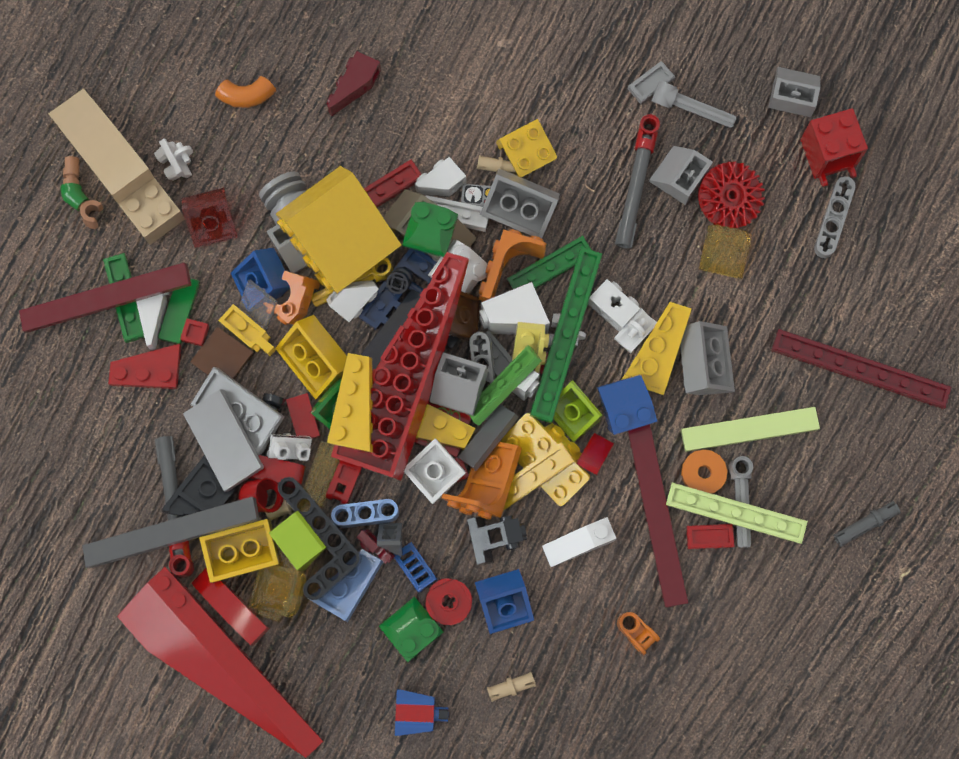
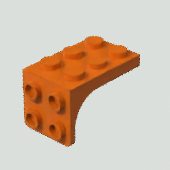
[479,229,547,302]
[441,442,522,520]

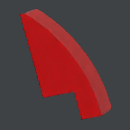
[191,567,270,646]

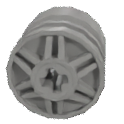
[259,171,307,225]

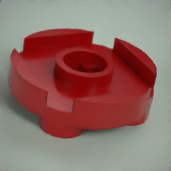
[426,578,472,626]

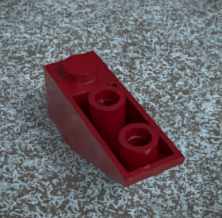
[326,51,381,116]

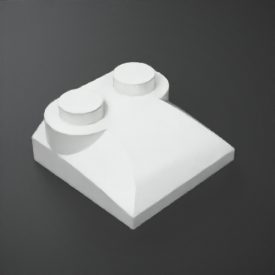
[428,240,487,294]
[404,439,466,504]

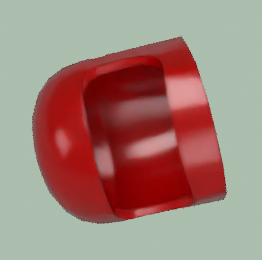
[239,478,284,513]

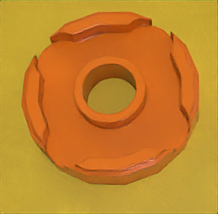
[681,449,727,494]

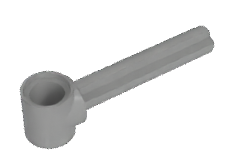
[651,80,736,128]
[729,456,753,548]

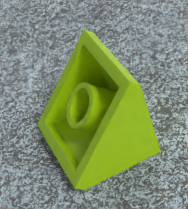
[553,380,602,442]
[269,511,326,571]

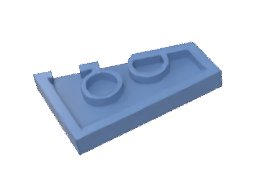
[307,549,383,622]

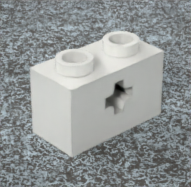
[588,279,641,332]

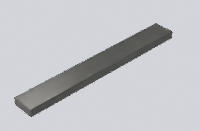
[82,497,259,569]

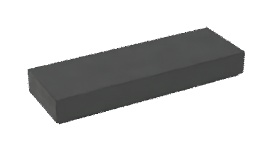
[458,404,519,471]

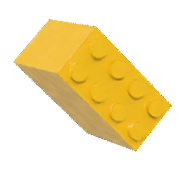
[276,166,401,293]

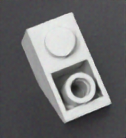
[415,157,466,197]
[326,280,379,322]
[512,370,540,401]

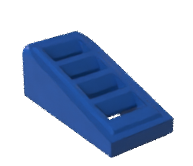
[394,542,437,593]

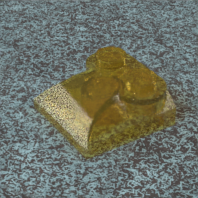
[699,225,752,279]
[248,565,306,618]

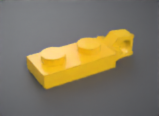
[218,304,276,356]

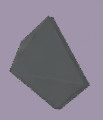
[377,523,403,557]

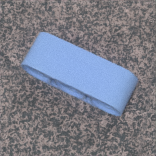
[331,499,399,528]

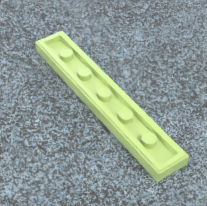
[681,407,820,452]
[666,483,808,544]

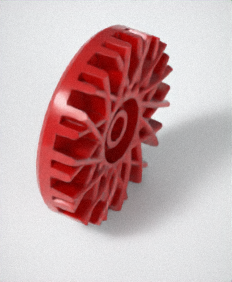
[698,161,765,229]

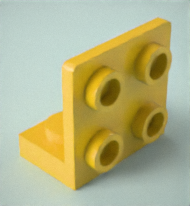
[496,119,557,177]

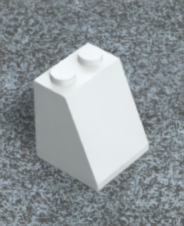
[479,282,550,335]

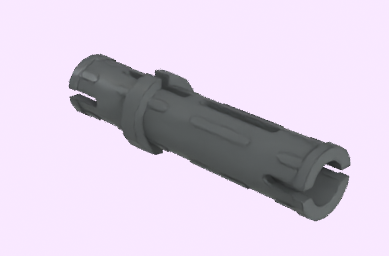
[833,501,901,547]

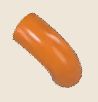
[215,76,276,108]

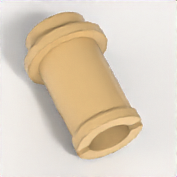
[265,499,294,521]

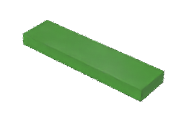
[469,345,542,426]

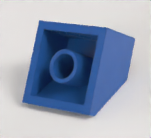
[231,248,290,311]
[597,374,657,435]
[475,569,534,634]

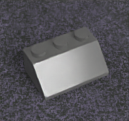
[480,168,560,238]
[680,321,735,395]

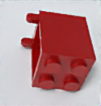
[800,108,868,187]

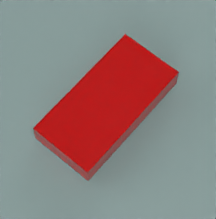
[286,393,321,439]
[576,433,614,475]
[686,524,735,550]

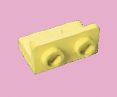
[512,322,549,373]

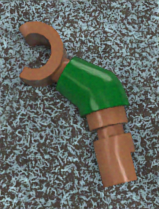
[60,156,103,229]

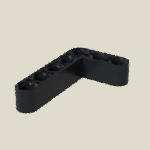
[278,477,362,600]

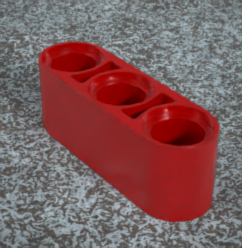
[248,455,306,489]

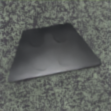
[162,455,240,516]

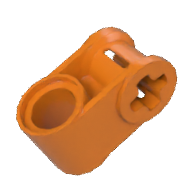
[617,612,661,656]

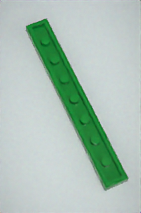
[530,247,602,423]

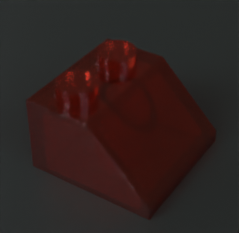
[181,188,238,248]

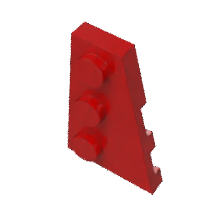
[108,344,181,389]

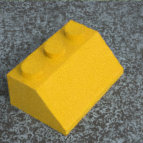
[275,315,347,400]
[199,519,279,583]

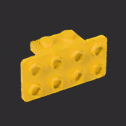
[500,413,590,506]

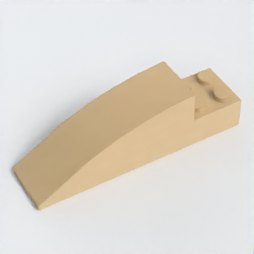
[48,88,185,245]

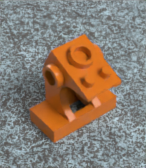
[265,271,320,325]

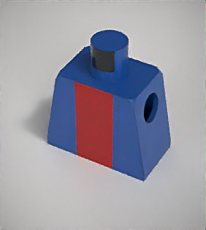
[395,690,449,736]

